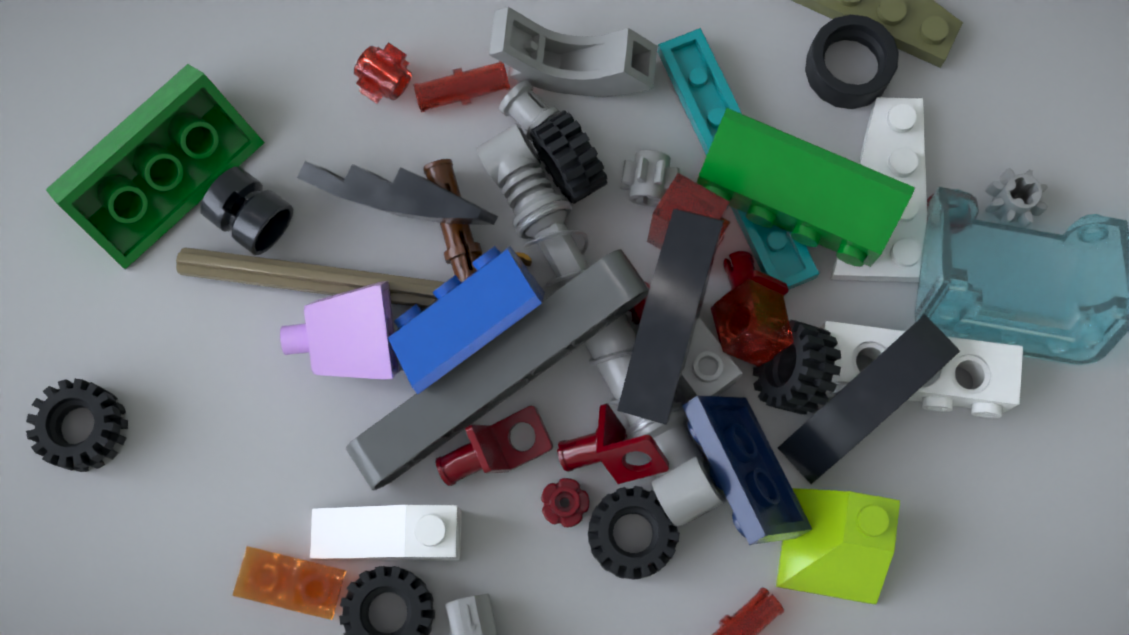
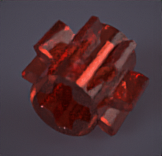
[354,42,412,104]

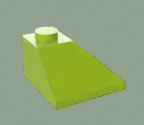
[776,488,900,605]

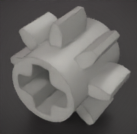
[620,150,680,207]
[985,168,1048,229]

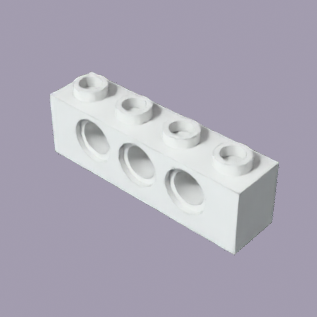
[820,321,1023,418]

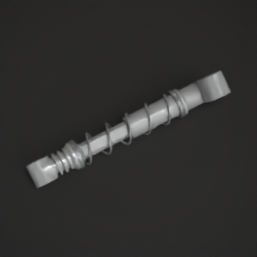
[476,123,728,527]

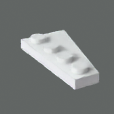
[830,97,930,282]

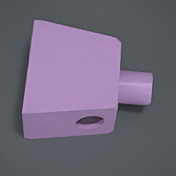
[280,281,399,380]

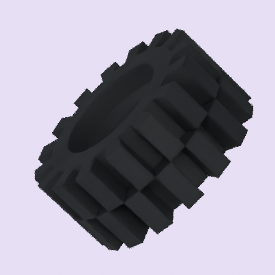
[530,110,608,204]
[753,319,841,415]
[26,378,128,472]
[588,486,680,580]
[339,566,435,635]

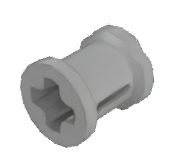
[499,80,560,142]

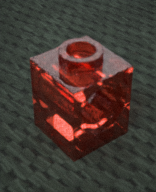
[714,278,794,367]

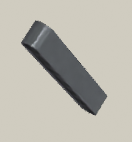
[346,249,649,491]

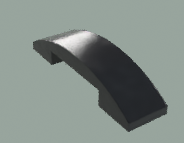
[777,314,960,484]

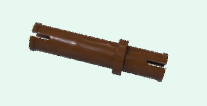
[423,159,482,282]

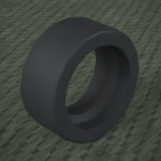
[805,14,899,109]

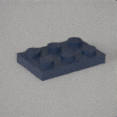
[682,395,812,545]

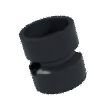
[200,167,294,255]

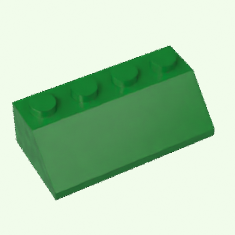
[46,64,265,269]
[694,108,915,267]

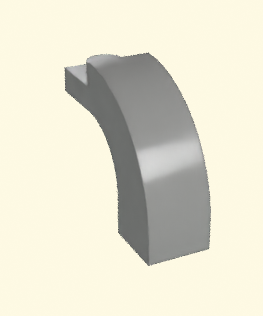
[489,7,657,97]

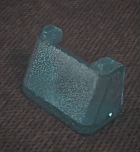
[914,187,1129,365]

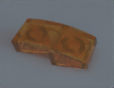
[232,546,346,620]

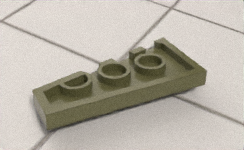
[791,0,963,68]

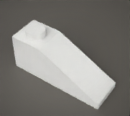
[310,505,462,561]

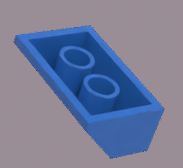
[388,246,545,394]

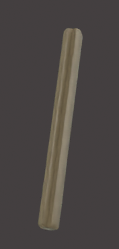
[176,247,445,308]

